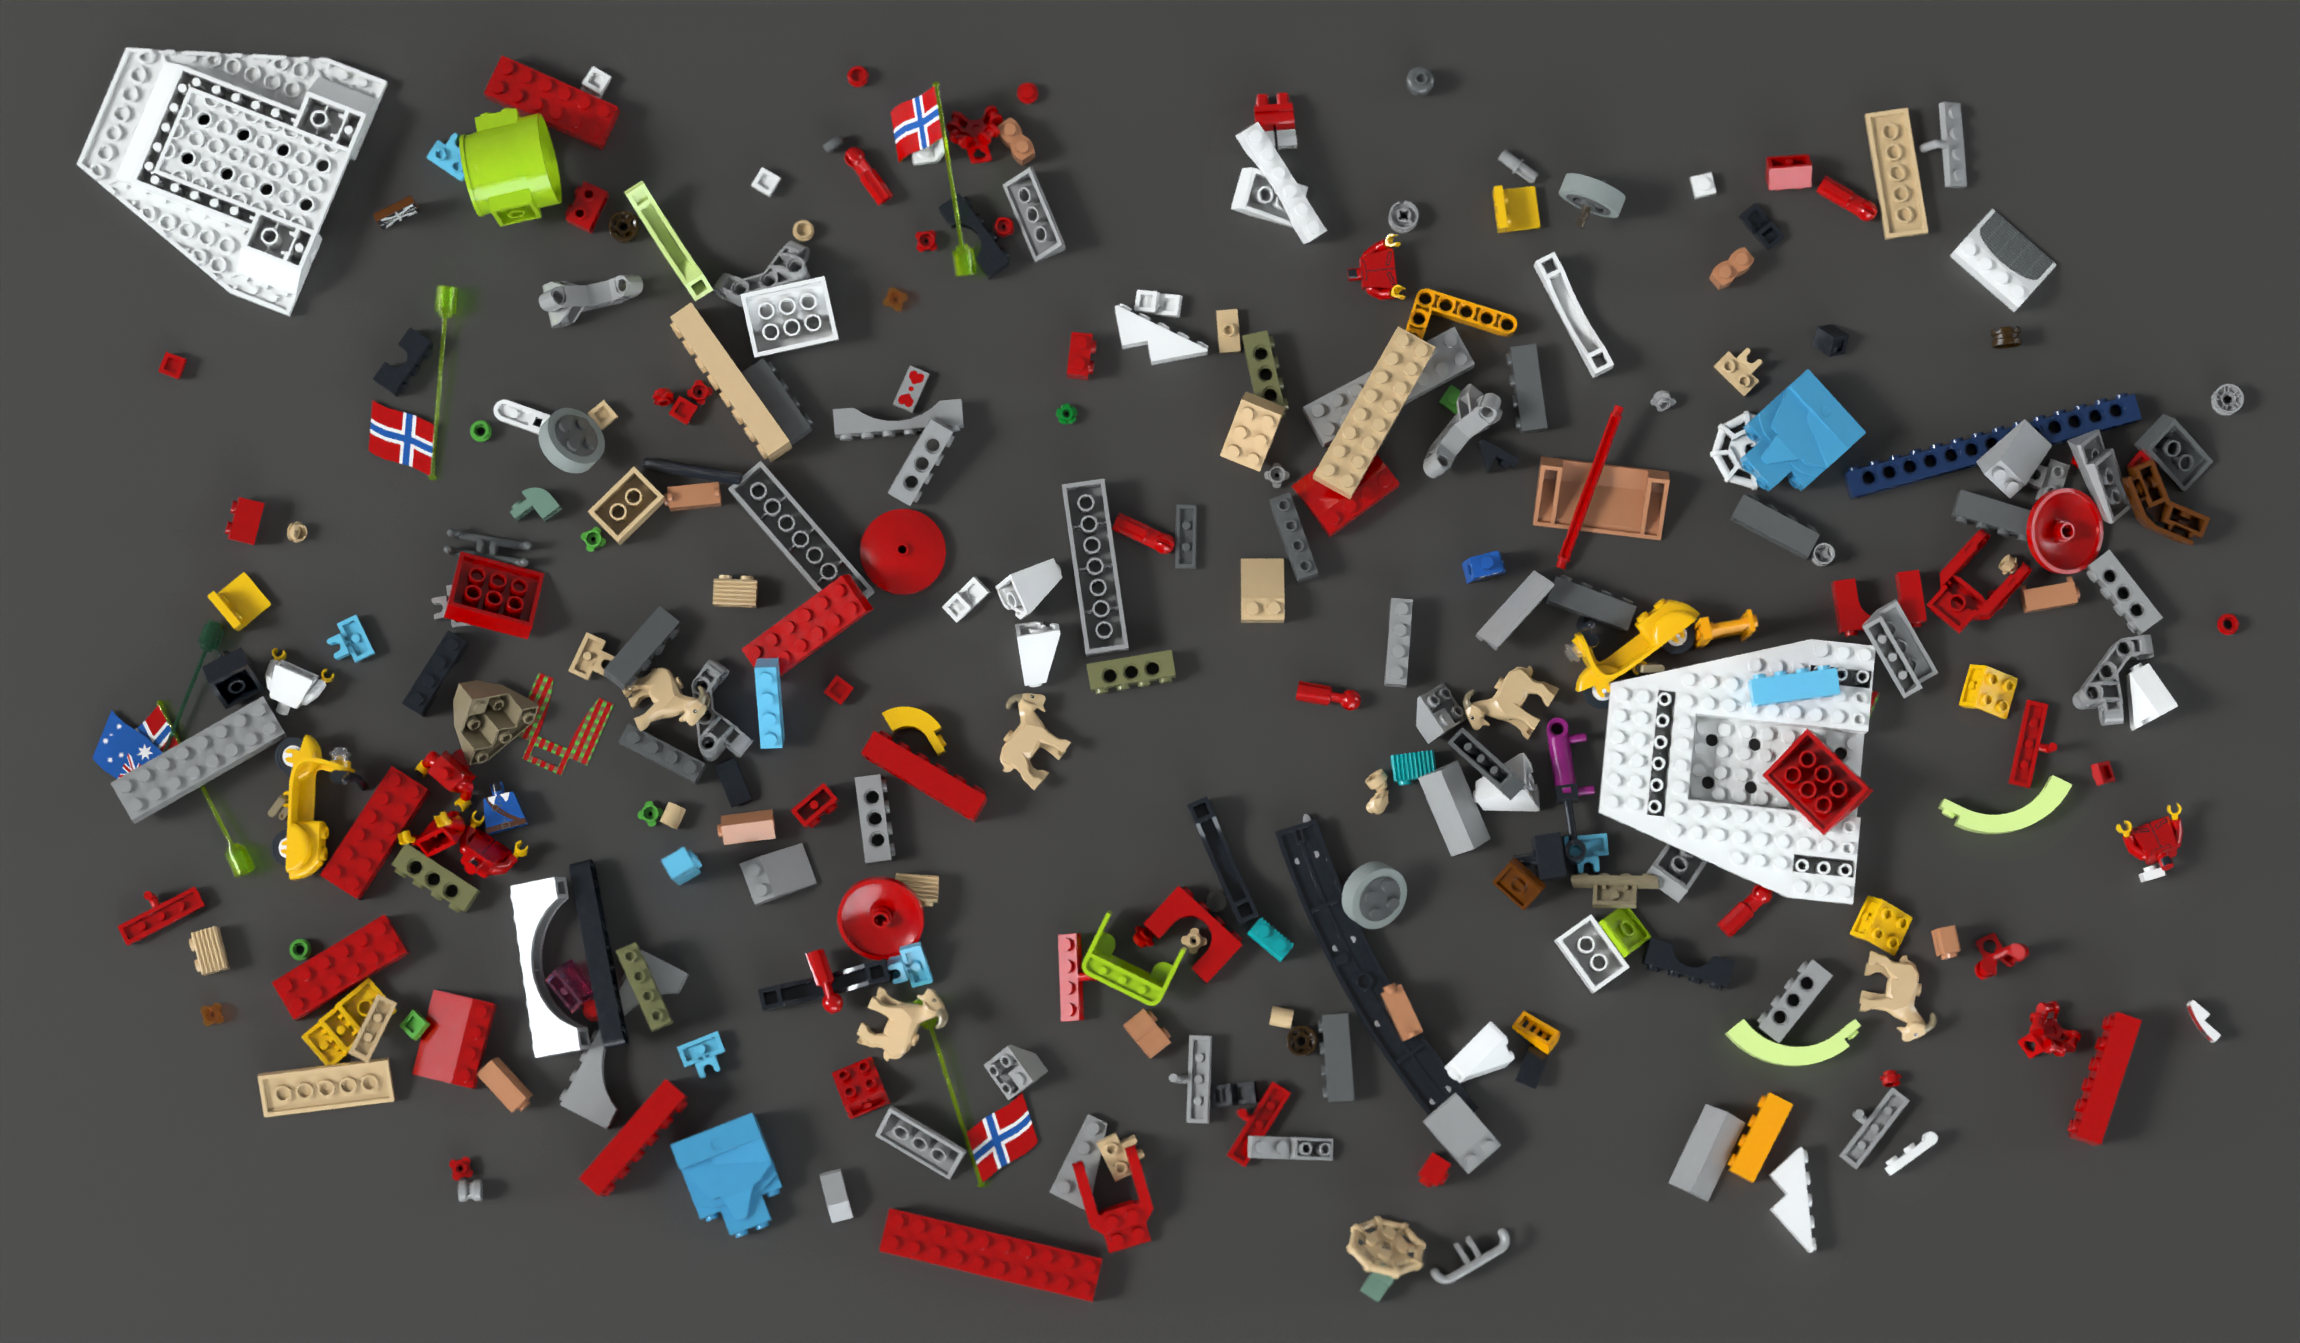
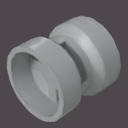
[1811,543,1835,567]
[458,1179,483,1202]

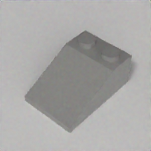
[1976,419,2052,498]
[740,843,817,906]
[1646,844,1708,903]
[1423,1092,1501,1174]

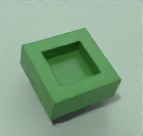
[1439,385,1461,415]
[400,1009,430,1041]

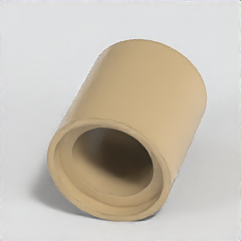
[660,802,686,829]
[1269,1006,1294,1029]

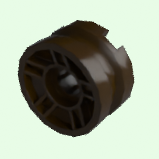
[608,211,640,243]
[1990,326,2022,349]
[1286,1026,1317,1057]

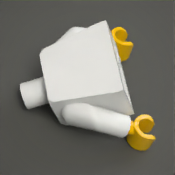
[265,648,334,715]

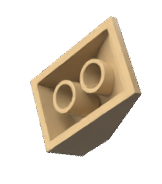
[1241,558,1285,623]

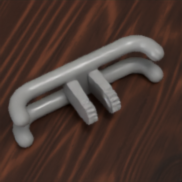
[1430,1228,1510,1284]

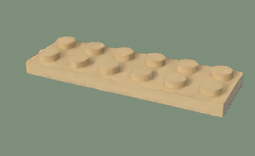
[1864,108,1928,240]
[258,1057,395,1117]

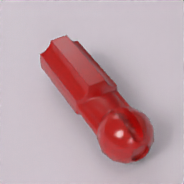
[844,147,893,206]
[1816,176,1877,221]
[1112,513,1175,554]
[1296,681,1361,711]
[1717,884,1773,938]
[806,948,843,1014]

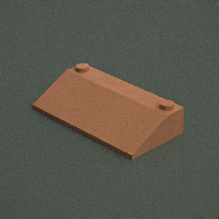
[1533,456,1670,540]

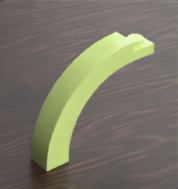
[624,181,713,301]
[1938,775,2072,834]
[1725,1019,1861,1066]

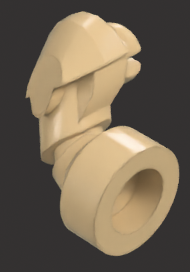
[1365,769,1389,815]

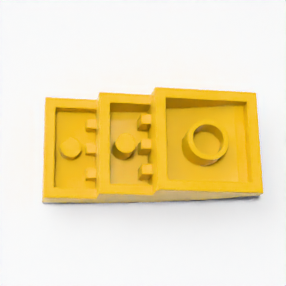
[301,978,397,1065]

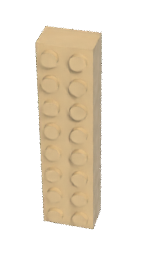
[670,303,792,463]
[1313,326,1436,499]

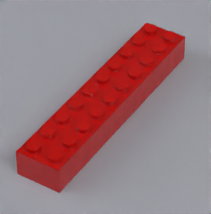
[879,1208,1103,1302]

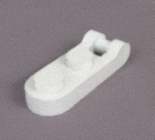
[493,400,551,435]
[1884,1132,1938,1176]

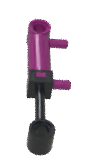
[1546,718,1595,865]

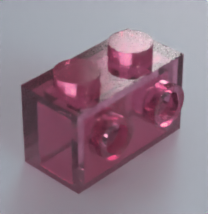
[545,959,594,1013]

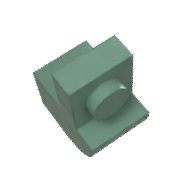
[510,487,562,522]
[1359,1263,1394,1303]

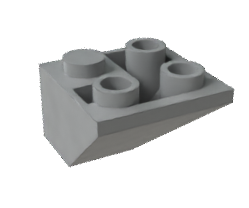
[1416,683,1467,744]
[984,1044,1048,1101]

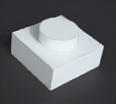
[751,167,781,197]
[1690,172,1716,199]
[2138,865,2166,883]

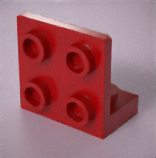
[832,1057,890,1120]

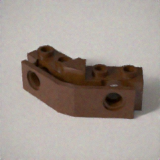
[2120,460,2210,545]

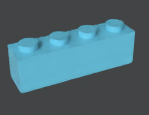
[754,658,785,749]
[1748,665,1840,707]
[661,847,703,886]

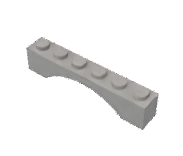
[833,399,964,441]

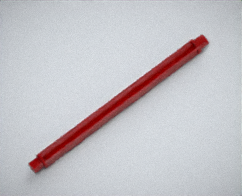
[1556,405,1624,570]

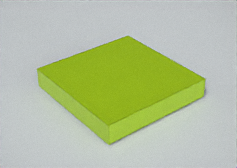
[1598,908,1652,958]

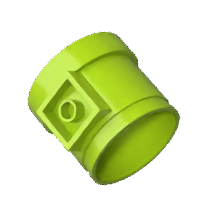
[459,108,562,227]

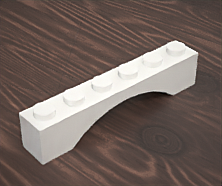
[1235,122,1327,244]
[1534,252,1614,378]

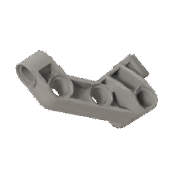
[712,241,812,307]
[539,275,643,328]
[1423,384,1503,478]
[2072,635,2154,726]
[692,658,754,762]

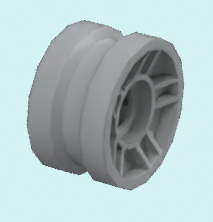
[1388,201,1419,233]
[2211,384,2244,416]

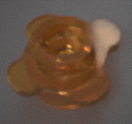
[883,287,908,312]
[200,1003,224,1027]

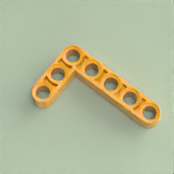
[1406,289,1517,340]

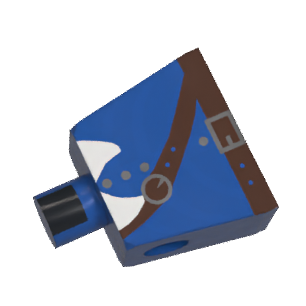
[1462,550,1507,584]
[483,782,529,835]

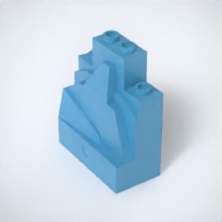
[1740,369,1866,491]
[670,1113,783,1238]

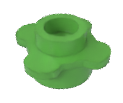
[581,527,606,552]
[638,801,664,827]

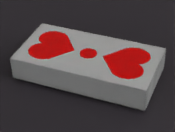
[893,365,930,414]

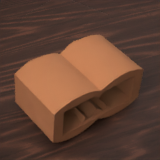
[998,118,1035,166]
[1709,247,1754,290]
[1931,925,1961,960]
[1123,1009,1171,1059]

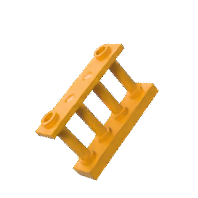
[1693,609,1758,650]

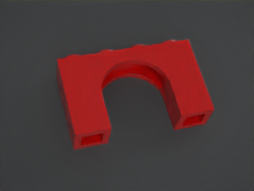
[1831,570,1927,637]
[1143,886,1243,984]

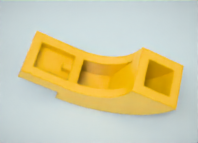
[882,707,947,757]

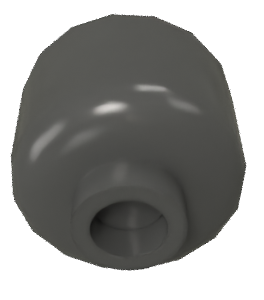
[1406,66,1434,96]

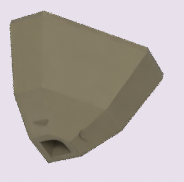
[453,680,539,765]

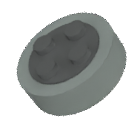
[1559,173,1626,229]
[538,408,605,473]
[1342,861,1407,929]

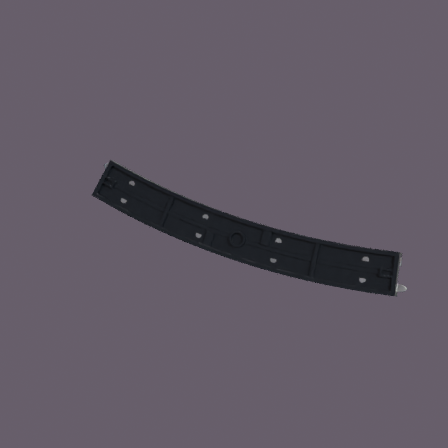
[1275,814,1479,1116]

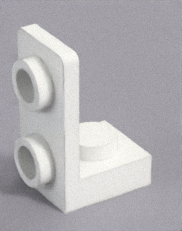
[912,137,948,166]

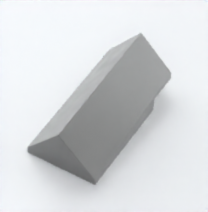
[2068,429,2131,524]
[1418,760,1491,856]
[1668,1104,1745,1202]

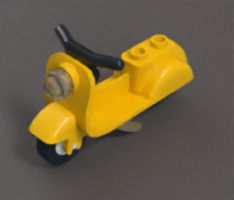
[1564,598,1700,709]
[268,734,368,881]

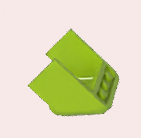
[1082,910,1187,1006]

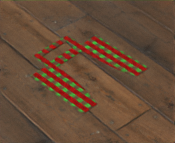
[518,672,614,776]

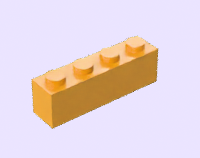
[1727,1092,1793,1183]

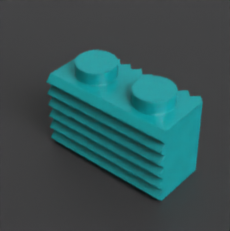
[1390,750,1436,786]
[1247,918,1293,962]

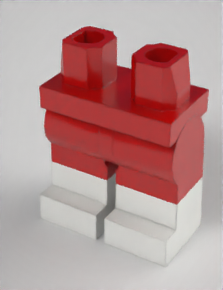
[1254,92,1297,150]

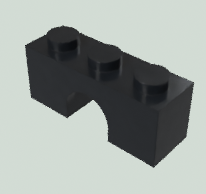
[373,327,434,397]

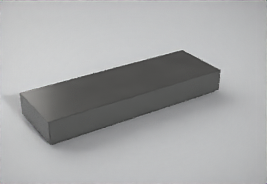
[1175,504,1197,569]

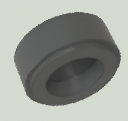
[823,135,844,153]

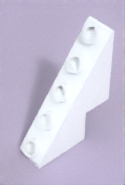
[1115,304,1208,365]
[1768,1147,1816,1253]

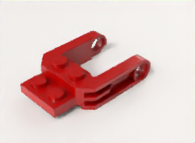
[1926,529,2032,634]
[1072,1145,1153,1253]

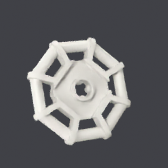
[1710,411,1760,491]

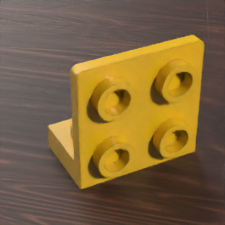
[1492,185,1540,233]
[207,572,271,632]
[1959,664,2018,719]
[1849,895,1913,956]

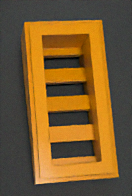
[1512,1011,1561,1055]

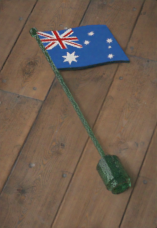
[93,619,225,779]

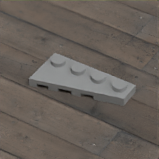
[1049,1114,1108,1210]

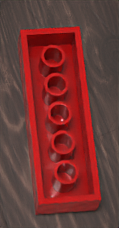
[484,55,620,150]
[741,574,873,677]
[861,730,988,823]
[320,766,431,900]
[272,914,410,1021]
[2067,1012,2142,1146]
[579,1079,689,1197]

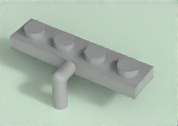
[1919,102,1967,188]
[1169,1035,1212,1124]
[1839,1087,1910,1169]

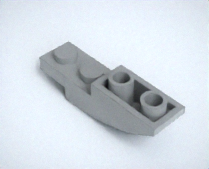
[1248,1136,1333,1161]

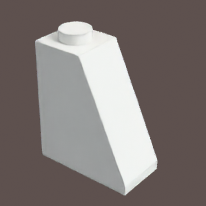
[995,558,1062,620]
[1015,621,1060,687]
[2126,663,2178,731]
[1473,753,1540,812]
[1444,1021,1515,1083]

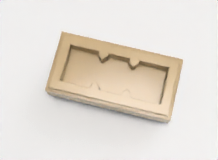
[1216,309,1241,354]

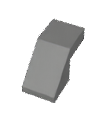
[819,1168,853,1223]

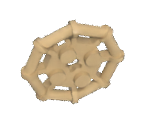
[1347,1216,1426,1279]

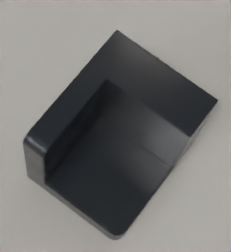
[1812,324,1849,357]

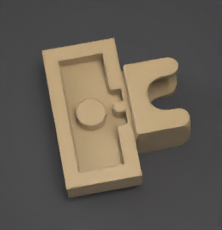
[1713,347,1763,396]
[568,632,615,681]
[1096,1132,1145,1182]

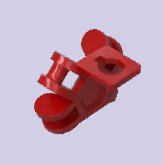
[946,105,1003,164]
[1975,933,2029,980]
[2018,1001,2081,1059]

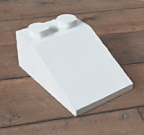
[1231,168,1308,227]

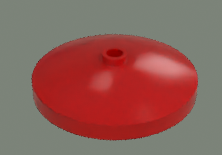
[2026,488,2104,574]
[860,509,946,595]
[837,876,925,960]

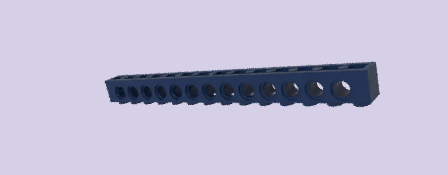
[1843,393,2142,500]

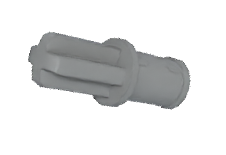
[1498,149,1538,183]

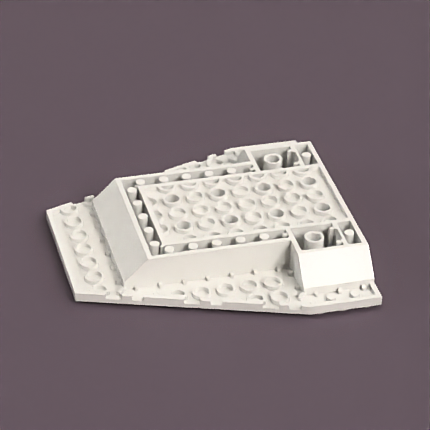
[77,48,388,317]
[1598,639,1875,905]

